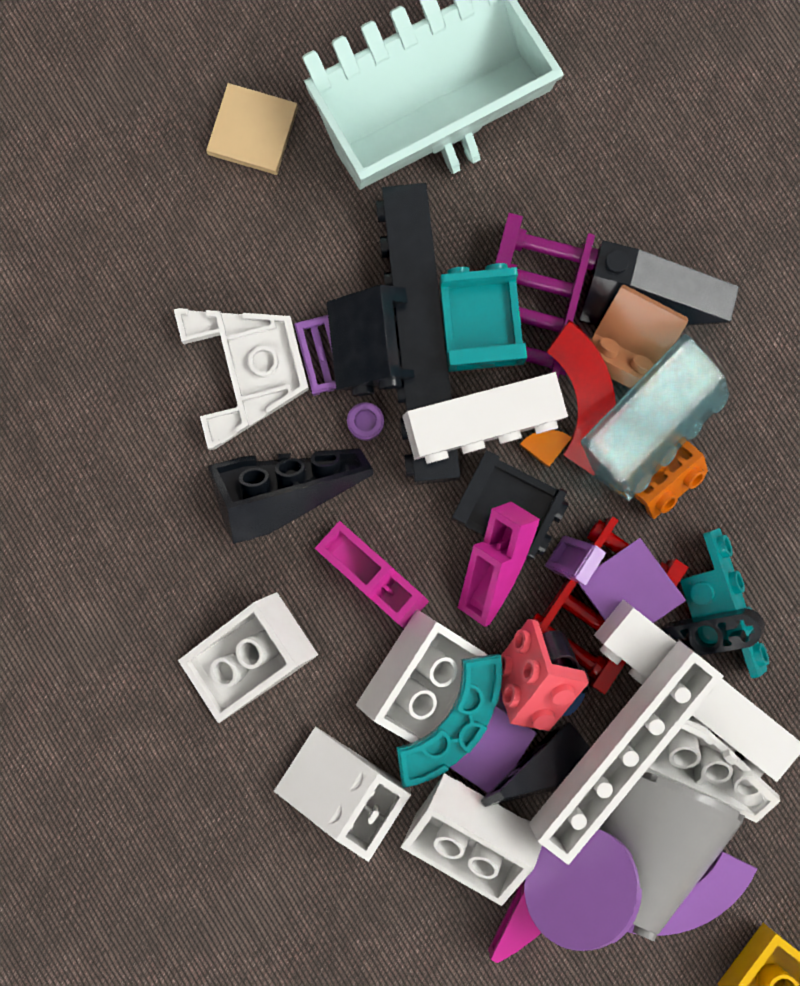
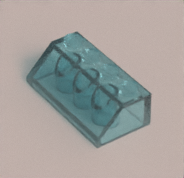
[580,334,730,502]

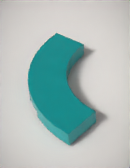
[396,654,502,788]

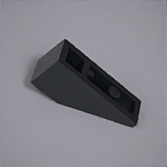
[480,722,590,807]

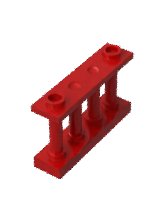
[532,516,689,695]

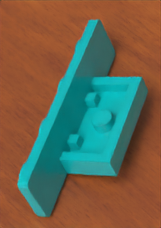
[680,528,769,679]

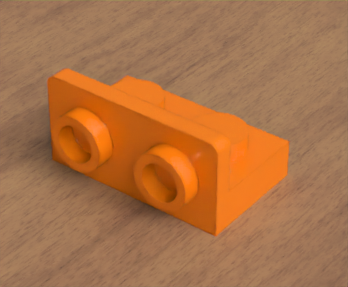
[617,428,708,519]

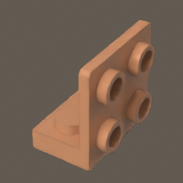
[591,285,688,397]

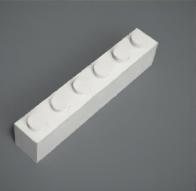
[594,600,800,782]
[529,640,724,865]

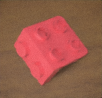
[501,619,589,731]

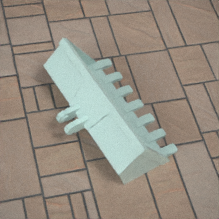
[302,0,564,190]

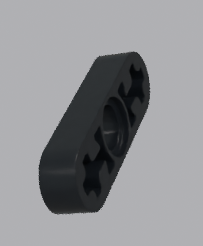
[660,608,765,656]

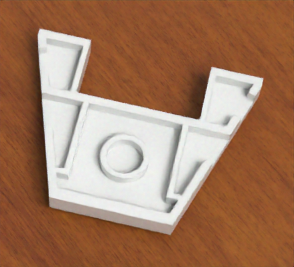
[174,308,309,450]

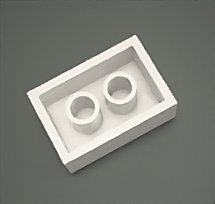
[401,774,542,906]

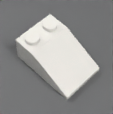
[178,592,318,723]

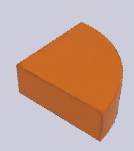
[519,430,572,468]

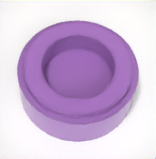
[347,402,384,441]

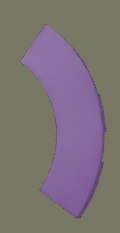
[627,851,757,936]

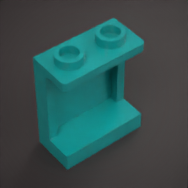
[440,263,527,372]

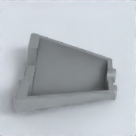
[599,772,745,941]

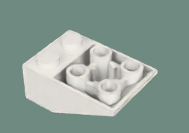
[274,726,411,862]

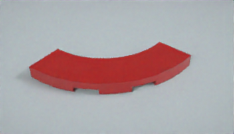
[547,319,616,476]

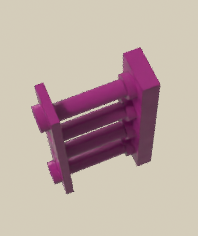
[495,213,598,379]

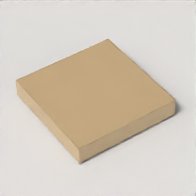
[206,83,298,175]

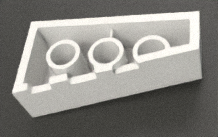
[402,372,568,464]

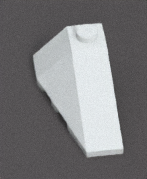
[646,720,780,823]

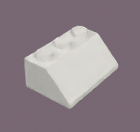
[356,609,488,743]

